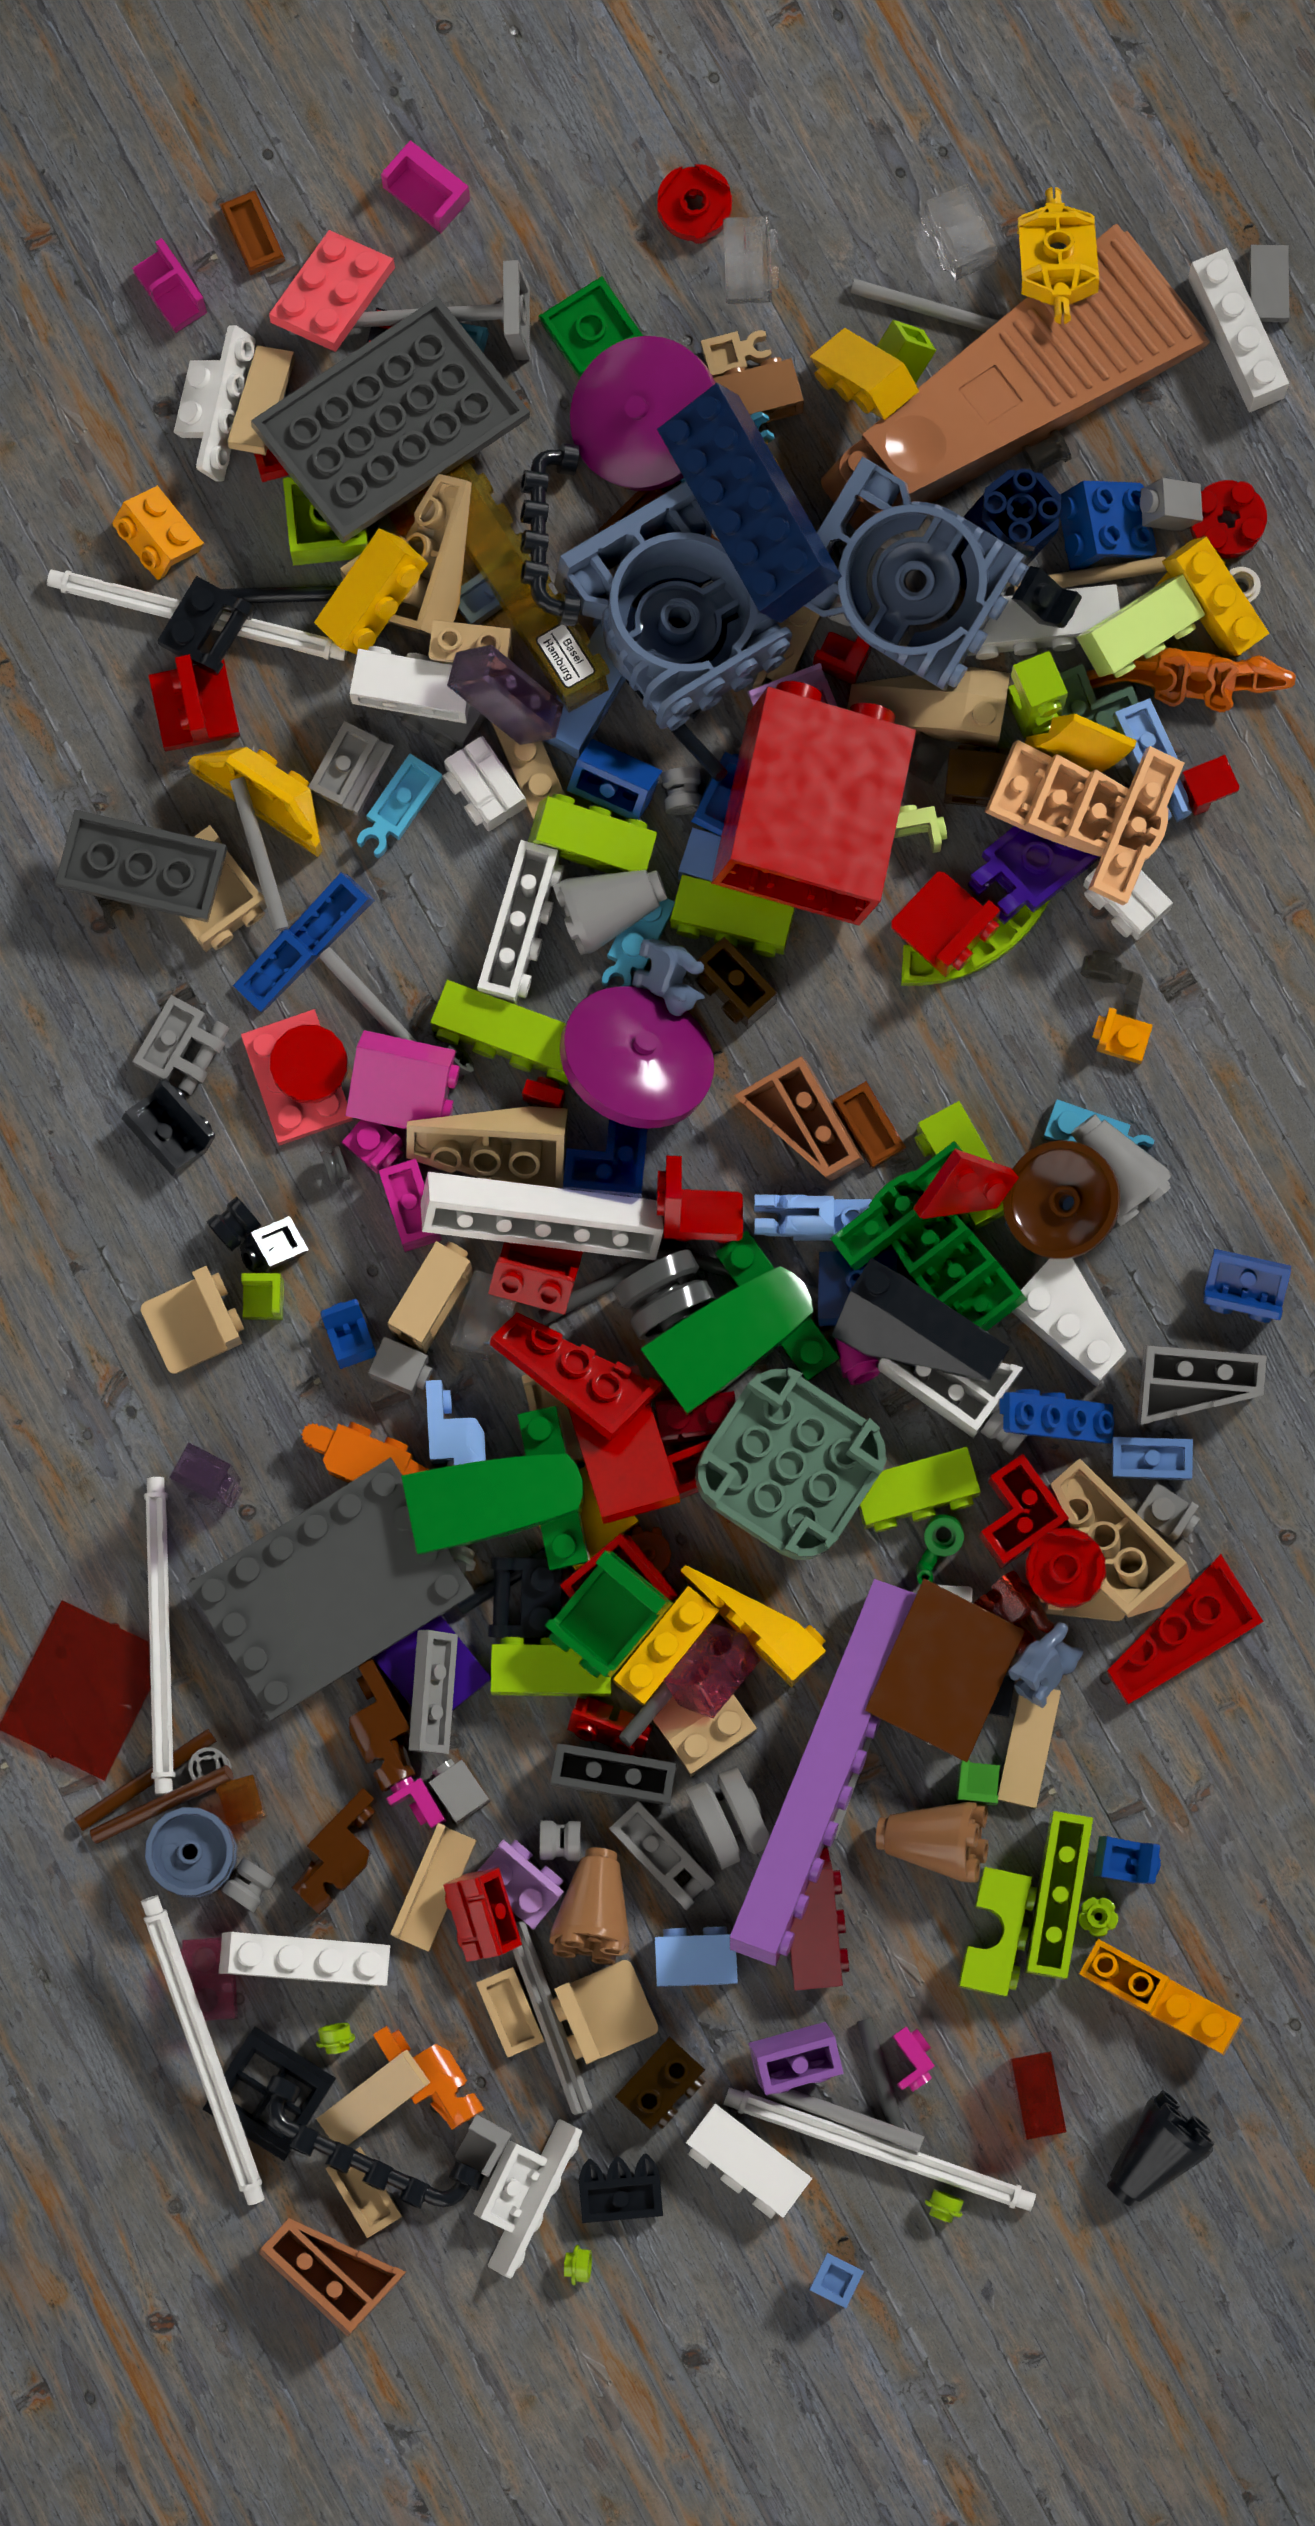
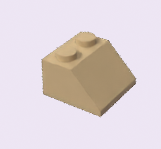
[652,1666,757,1777]

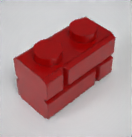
[443,1867,522,1962]

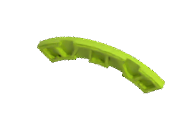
[901,899,1051,986]

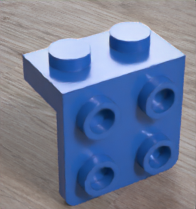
[1060,481,1157,570]

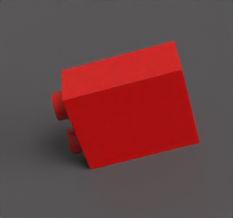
[711,681,916,926]

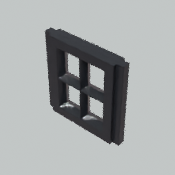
[202,2026,336,2161]

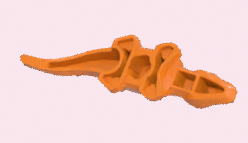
[1086,648,1296,712]

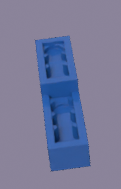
[233,872,375,1013]

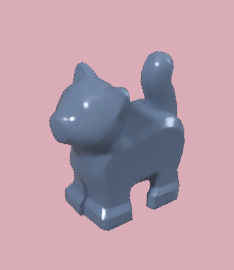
[632,938,705,1016]
[1008,1622,1084,1708]

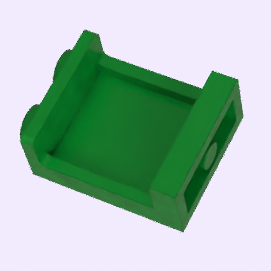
[545,1550,673,1678]

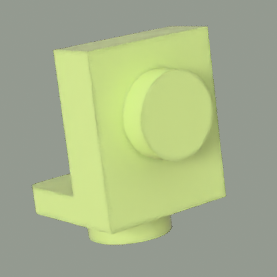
[894,805,947,853]

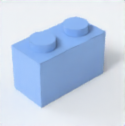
[655,1927,738,1987]

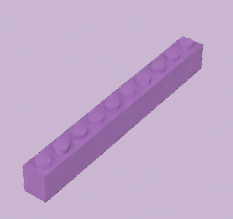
[729,1579,916,1966]

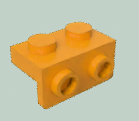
[112,485,204,580]

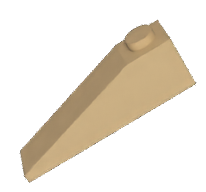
[388,474,472,636]
[847,667,1010,749]
[406,1106,568,1189]
[1050,1458,1191,1618]

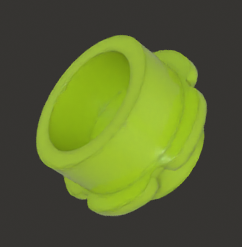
[1078,1897,1118,1937]
[316,2023,355,2054]
[925,2189,964,2223]
[564,2245,592,2286]

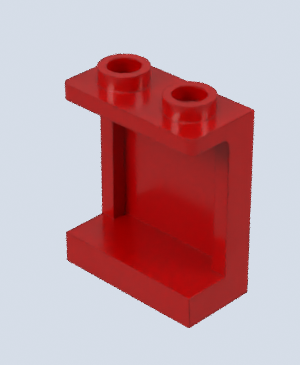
[488,1242,583,1315]

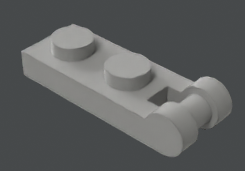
[609,1801,715,1911]

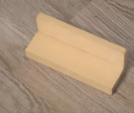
[390,1823,477,1952]

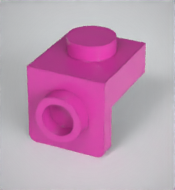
[892,2027,935,2092]

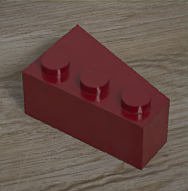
[790,1847,849,1991]

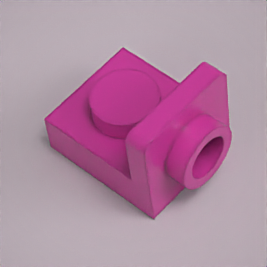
[342,1120,403,1174]
[386,1776,447,1830]

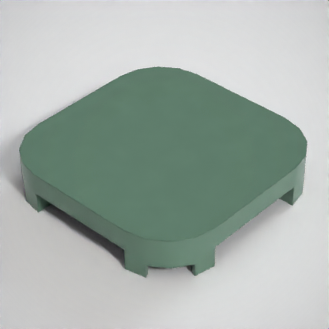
[695,1367,887,1560]

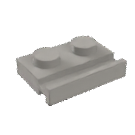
[308,721,395,816]

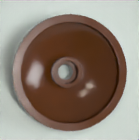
[1003,1140,1120,1259]

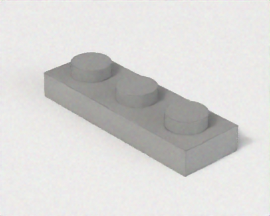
[409,1630,458,1754]

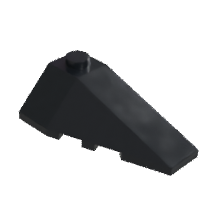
[832,1258,1010,1382]

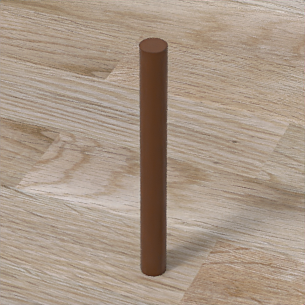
[74,1729,217,1831]
[90,1765,234,1844]

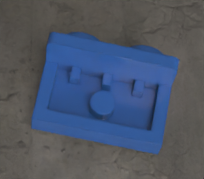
[1203,1249,1291,1323]

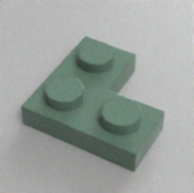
[1059,664,1139,733]

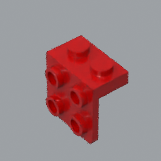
[891,871,1001,977]
[656,1155,743,1243]

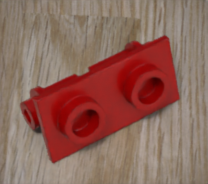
[567,1696,653,1757]

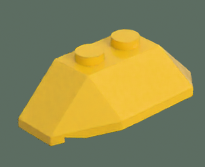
[188,747,322,857]

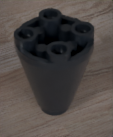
[1106,2090,1214,2206]

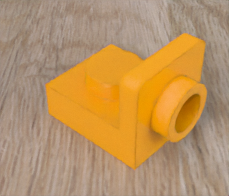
[1092,1007,1153,1064]

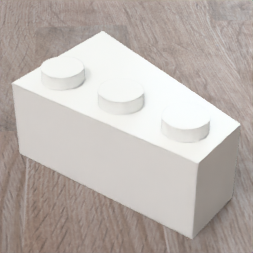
[1012,1258,1126,1387]
[878,1358,1023,1439]

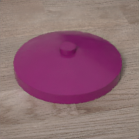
[570,336,715,491]
[560,986,714,1129]

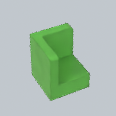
[956,1760,1000,1806]

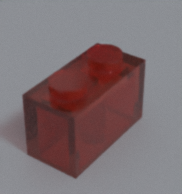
[1008,2051,1067,2140]

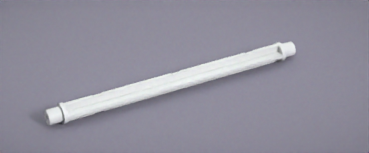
[47,569,348,661]
[144,1477,175,1795]
[141,1895,265,2205]
[723,2087,1036,2211]

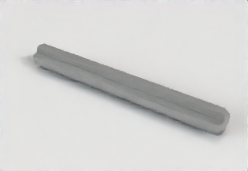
[512,1922,592,2115]

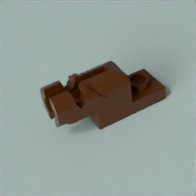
[349,1659,416,1792]
[291,1788,377,1915]

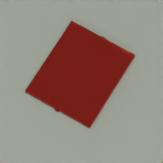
[0,1600,151,1781]

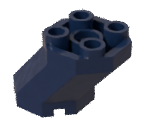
[953,468,1061,590]

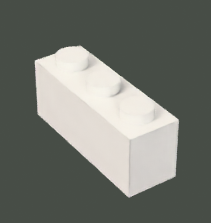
[350,646,475,724]
[686,2104,812,2219]

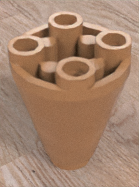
[876,1802,989,1883]
[550,1847,630,1965]

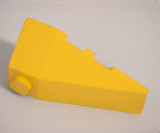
[680,1565,826,1688]

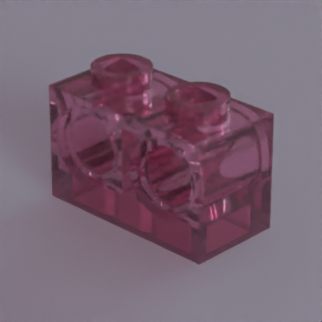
[664,1623,761,1719]
[180,1937,238,2021]

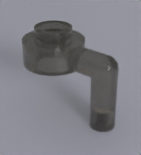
[1080,950,1143,1019]

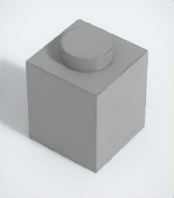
[1140,478,1203,532]
[368,1337,433,1397]
[429,1759,490,1824]

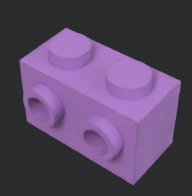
[748,2022,844,2095]

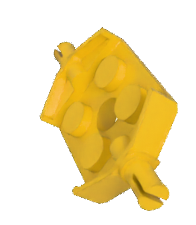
[1017,187,1099,324]

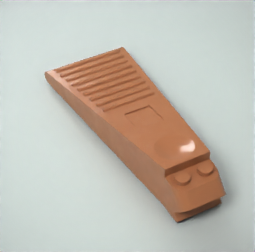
[821,224,1210,530]

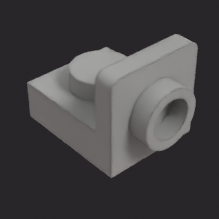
[1136,1483,1200,1543]

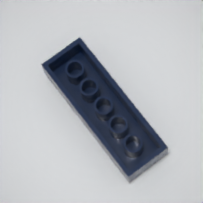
[657,383,842,623]

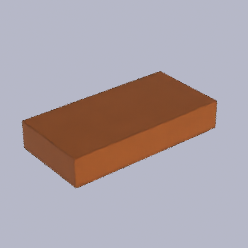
[220,190,285,276]
[832,1081,906,1169]

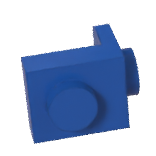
[320,1299,377,1369]
[1093,1836,1161,1884]

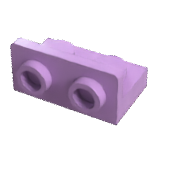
[478,1840,565,1930]

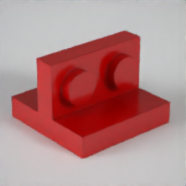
[148,654,240,752]

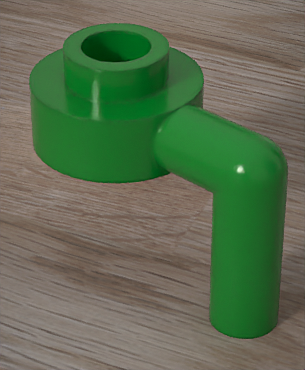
[916,1514,964,1584]

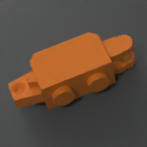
[301,1422,429,1483]

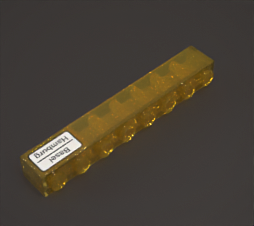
[426,456,610,713]

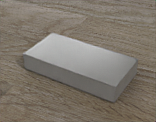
[1249,245,1290,323]

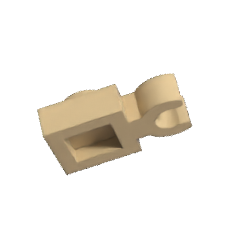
[700,330,772,378]

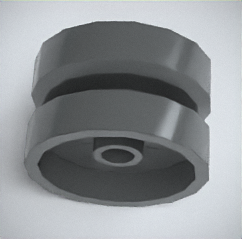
[613,1249,716,1340]

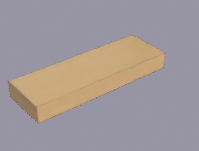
[227,345,295,455]
[997,1689,1061,1809]
[316,2050,431,2146]

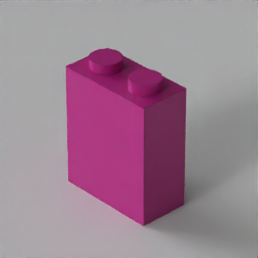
[345,1030,460,1129]

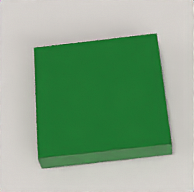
[538,276,643,379]

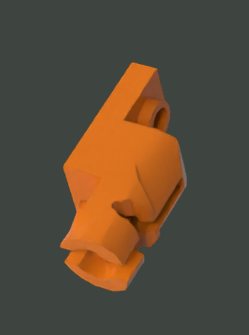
[373,2026,485,2130]

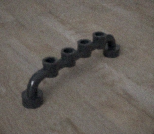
[520,443,580,627]
[266,2075,485,2209]

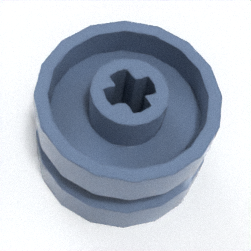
[145,1807,238,1898]

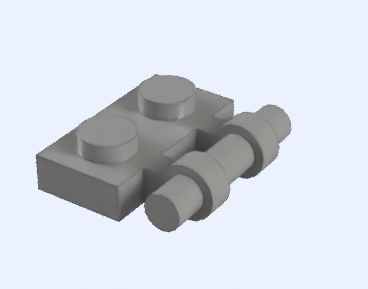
[132,995,230,1096]

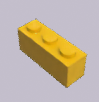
[810,328,919,420]
[314,528,429,655]
[1162,537,1270,658]
[613,1586,719,1707]

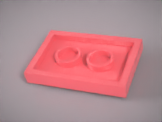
[269,230,395,352]
[241,1009,353,1146]

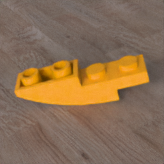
[1079,1939,1243,2056]

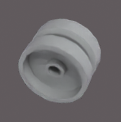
[685,1766,770,1870]

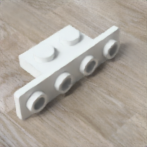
[174,325,256,481]
[473,2119,582,2279]

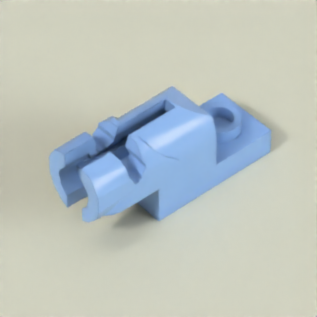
[1112,698,1192,822]
[754,1195,872,1241]
[426,1380,486,1466]

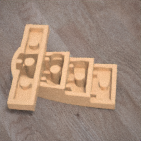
[985,740,1185,905]

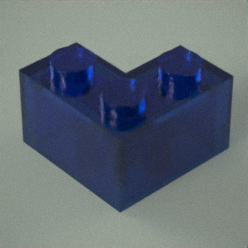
[563,1119,649,1198]

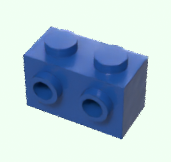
[567,739,662,820]

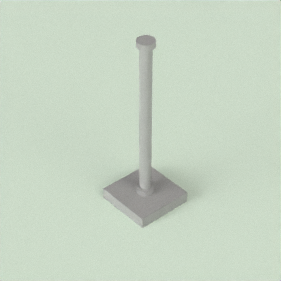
[288,260,531,360]

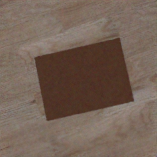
[865,1578,1025,1763]

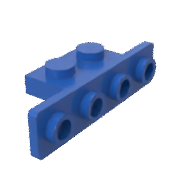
[999,1389,1114,1444]

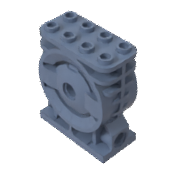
[804,456,1029,691]
[554,482,792,731]

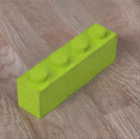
[430,980,569,1086]
[1024,1811,1093,1980]

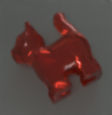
[973,1570,1054,1655]

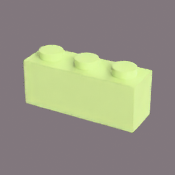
[1076,575,1205,678]

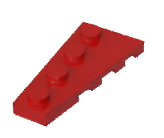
[490,1312,663,1441]
[1106,1554,1264,1705]

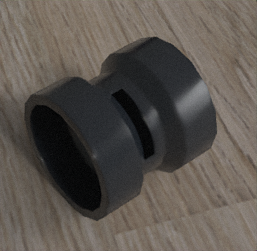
[206,1196,262,1252]

